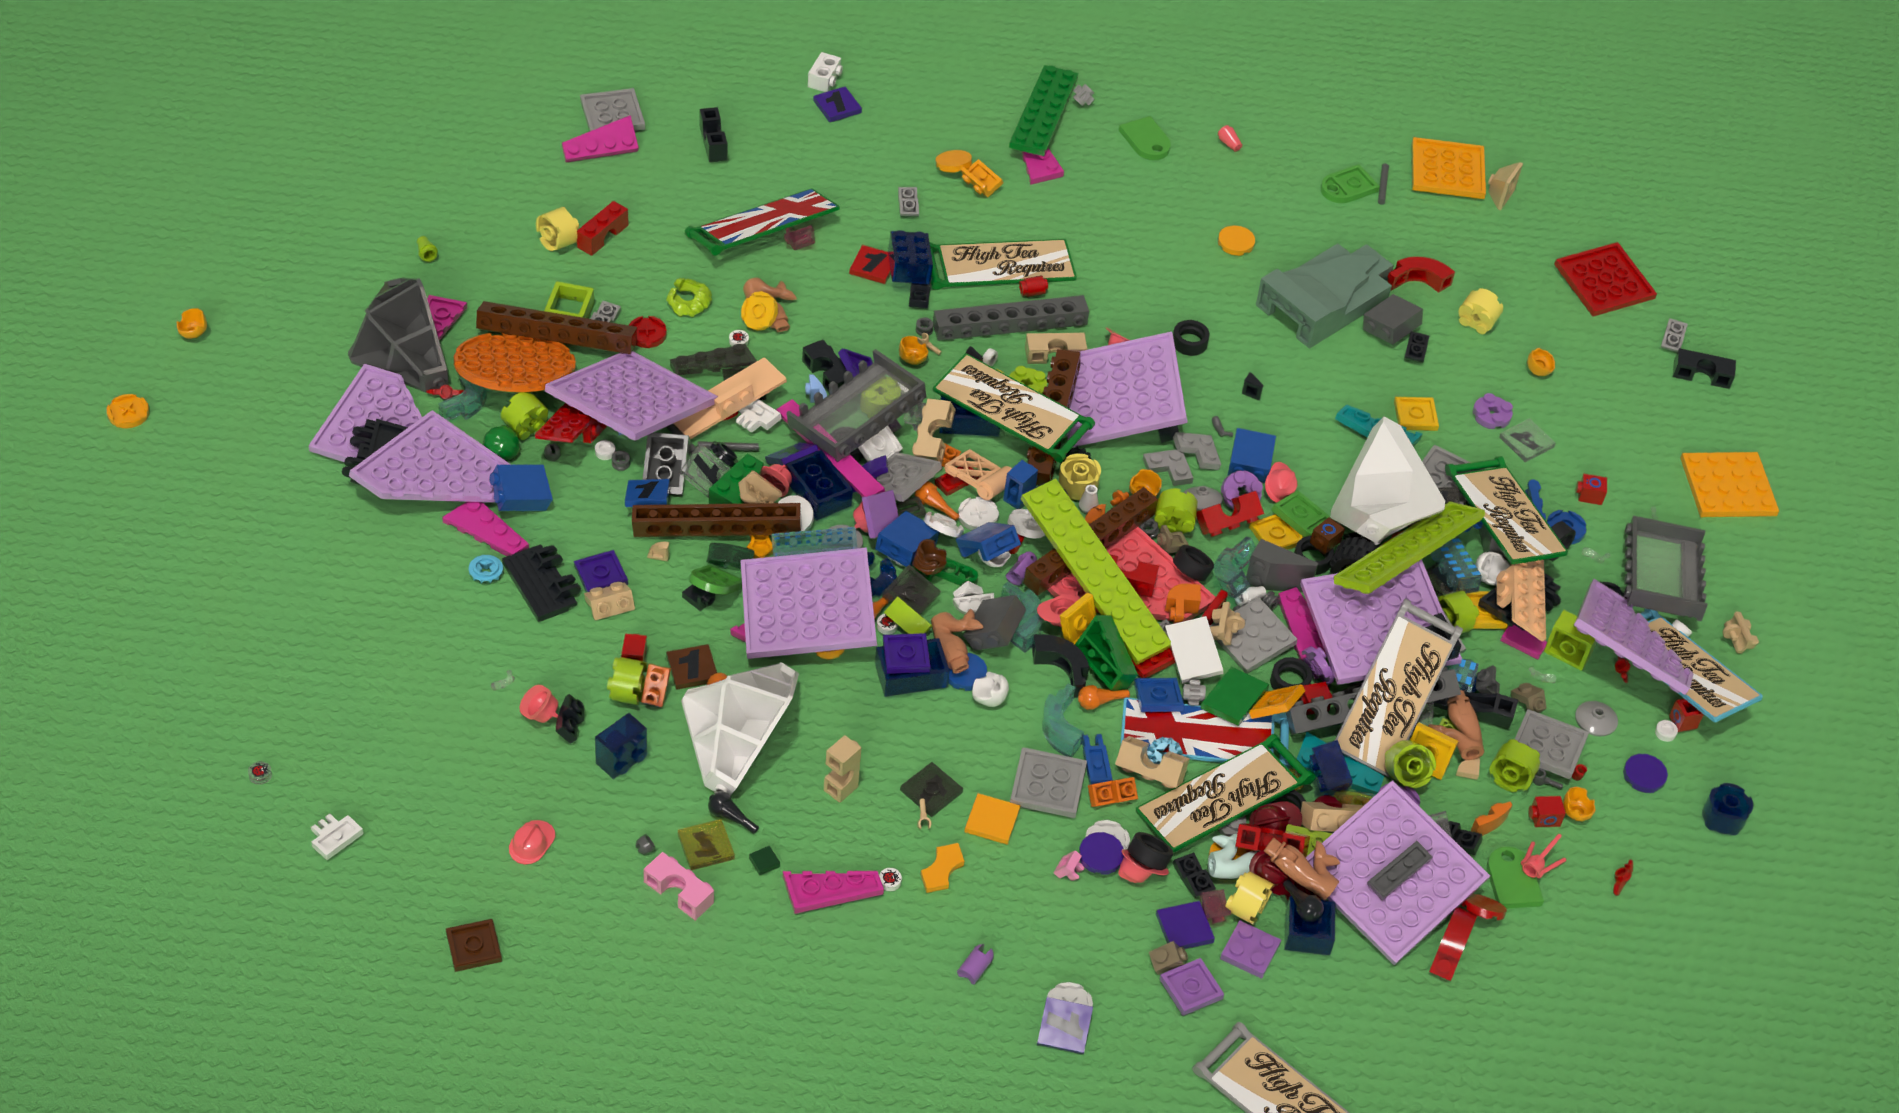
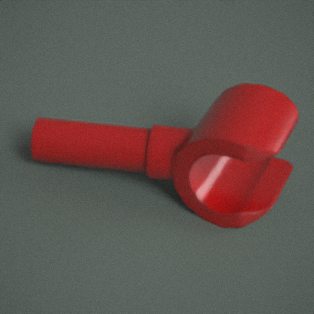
[1572,764,1587,781]

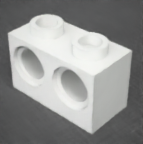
[808,52,843,92]

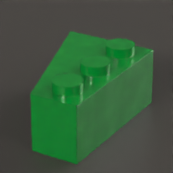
[709,453,764,504]
[1075,615,1138,690]

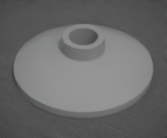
[1183,486,1223,510]
[1575,701,1618,737]

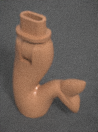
[743,278,797,332]
[931,609,983,674]
[1428,690,1484,760]
[1264,837,1340,901]

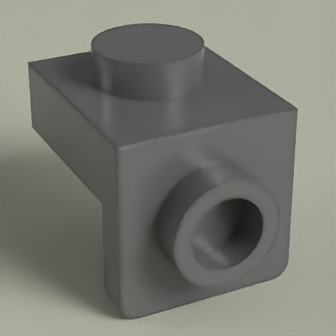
[1476,665,1500,694]

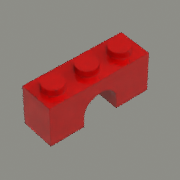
[577,201,628,256]
[1196,491,1264,537]
[1110,554,1159,598]
[1235,823,1310,858]

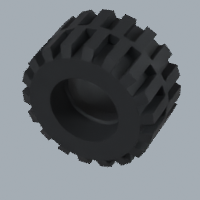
[1330,537,1379,574]

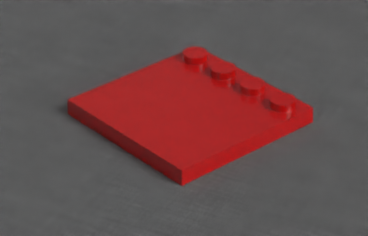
[1554,242,1657,317]

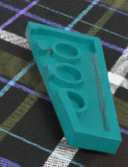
[1335,405,1422,446]
[1293,732,1384,796]

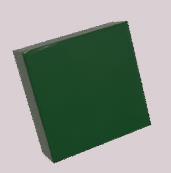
[749,846,780,876]

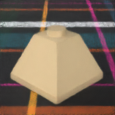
[1488,162,1523,211]

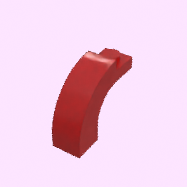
[1387,257,1455,293]
[1429,907,1477,981]

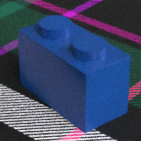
[1003,460,1038,509]

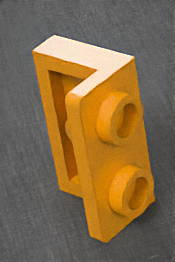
[960,159,1004,198]

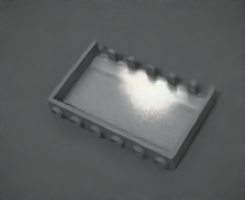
[786,349,926,462]
[1624,516,1707,621]

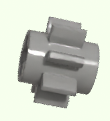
[1073,84,1095,106]
[1183,679,1206,706]

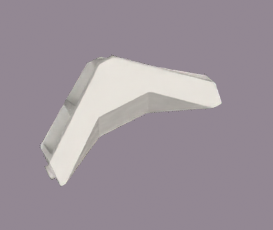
[1330,416,1445,545]
[681,662,799,795]

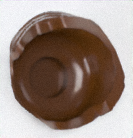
[912,539,947,575]

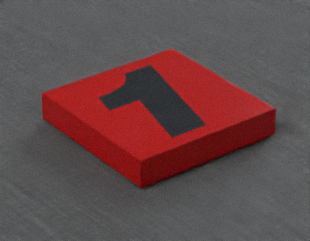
[849,245,898,284]

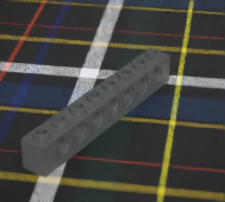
[933,295,1089,341]
[1286,667,1461,735]

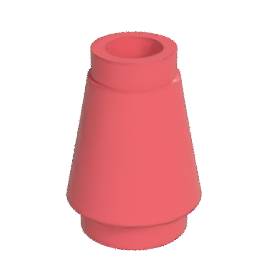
[1218,125,1243,152]

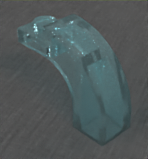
[438,376,487,421]
[1214,536,1256,598]
[1001,582,1043,653]
[1042,683,1084,757]

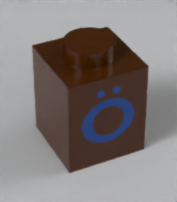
[1310,517,1345,554]

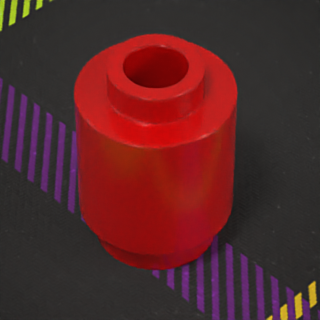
[1019,275,1048,297]

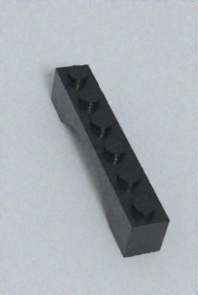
[1426,682,1518,729]

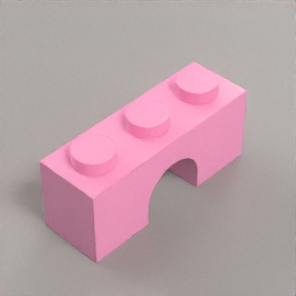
[644,852,714,921]

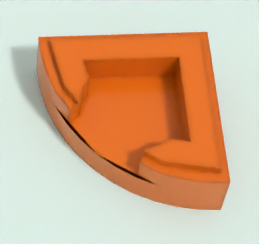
[1084,504,1106,524]

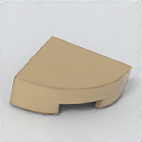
[647,542,669,561]
[1456,758,1480,780]

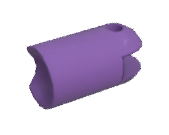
[1005,551,1037,586]
[957,944,994,985]

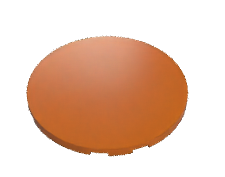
[454,333,576,392]

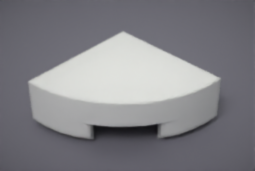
[953,581,983,598]

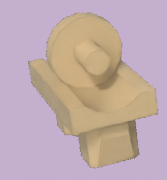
[1210,602,1245,645]
[1722,611,1759,654]

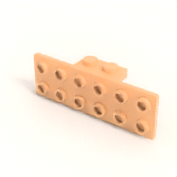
[673,358,787,440]
[1496,560,1546,642]

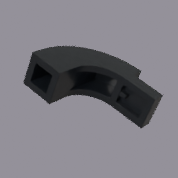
[1032,634,1089,698]

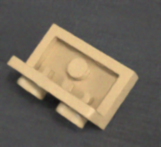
[739,471,782,504]
[584,582,635,620]

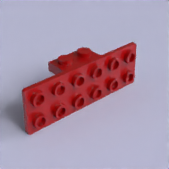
[535,403,607,444]

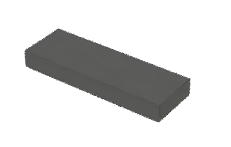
[1367,841,1433,901]

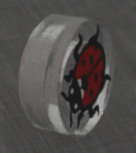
[248,761,272,784]

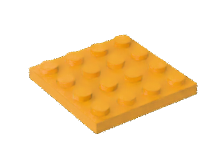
[1412,137,1486,199]
[1680,452,1779,517]

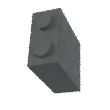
[1363,294,1423,345]
[963,595,1026,651]

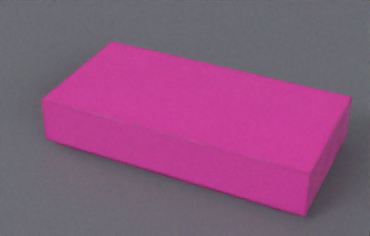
[1500,625,1547,660]

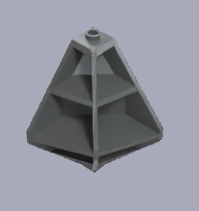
[348,277,449,393]

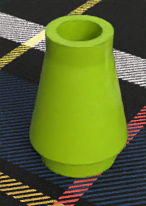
[417,236,438,262]

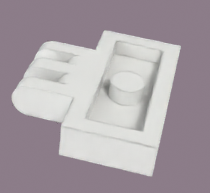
[736,399,782,432]
[311,814,363,860]

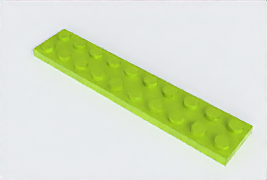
[1020,479,1171,665]
[1334,502,1485,594]

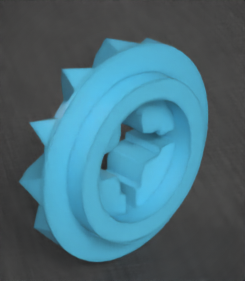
[469,555,503,584]
[1148,737,1183,764]

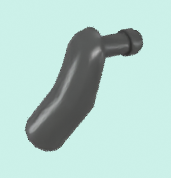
[1212,416,1233,437]

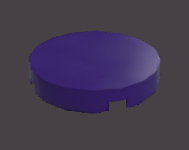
[1623,754,1668,793]
[1079,832,1124,875]

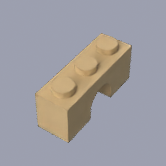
[1025,333,1087,364]
[912,399,955,465]
[824,735,861,803]
[1115,736,1190,788]
[1301,801,1363,832]

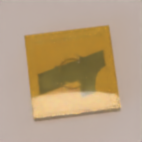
[678,819,735,870]

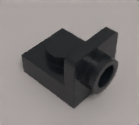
[682,584,716,611]

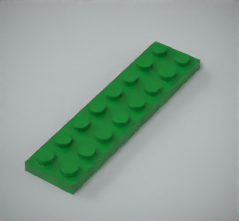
[1009,65,1078,156]

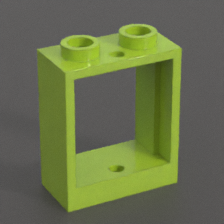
[544,281,594,319]

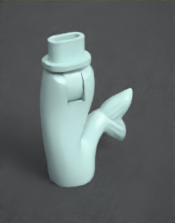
[1208,834,1261,879]

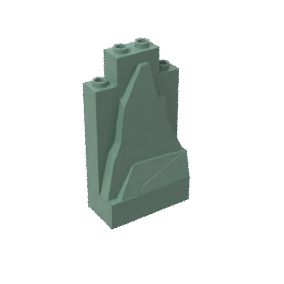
[1256,243,1394,349]

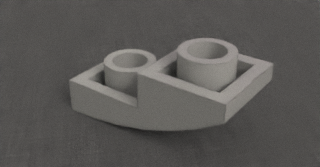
[898,187,919,216]
[590,301,621,323]
[1661,318,1688,352]

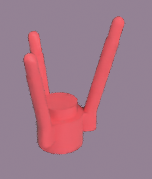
[1521,834,1566,879]

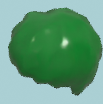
[482,425,520,461]

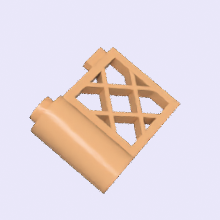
[944,449,1012,500]

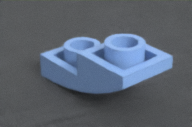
[805,374,827,403]

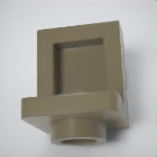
[1157,525,1189,553]
[1511,683,1546,713]
[1149,941,1188,975]

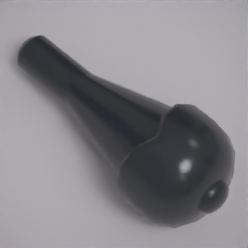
[708,791,759,834]
[1283,880,1324,922]

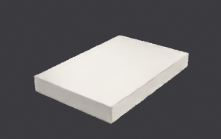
[1165,616,1223,683]

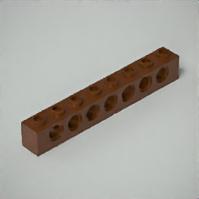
[476,301,637,354]
[1027,349,1081,485]
[1023,487,1158,596]
[632,503,801,537]

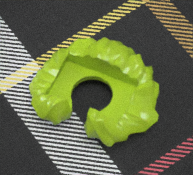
[666,278,713,317]

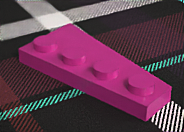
[1022,148,1064,185]
[1278,587,1327,661]

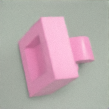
[1053,850,1084,881]

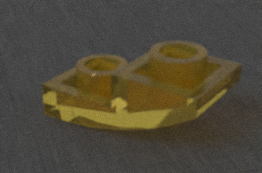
[1334,791,1375,806]

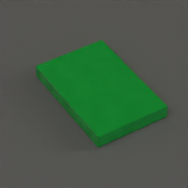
[1201,667,1269,726]

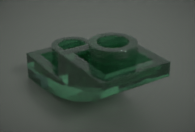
[706,543,754,569]

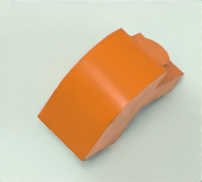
[1164,583,1201,624]

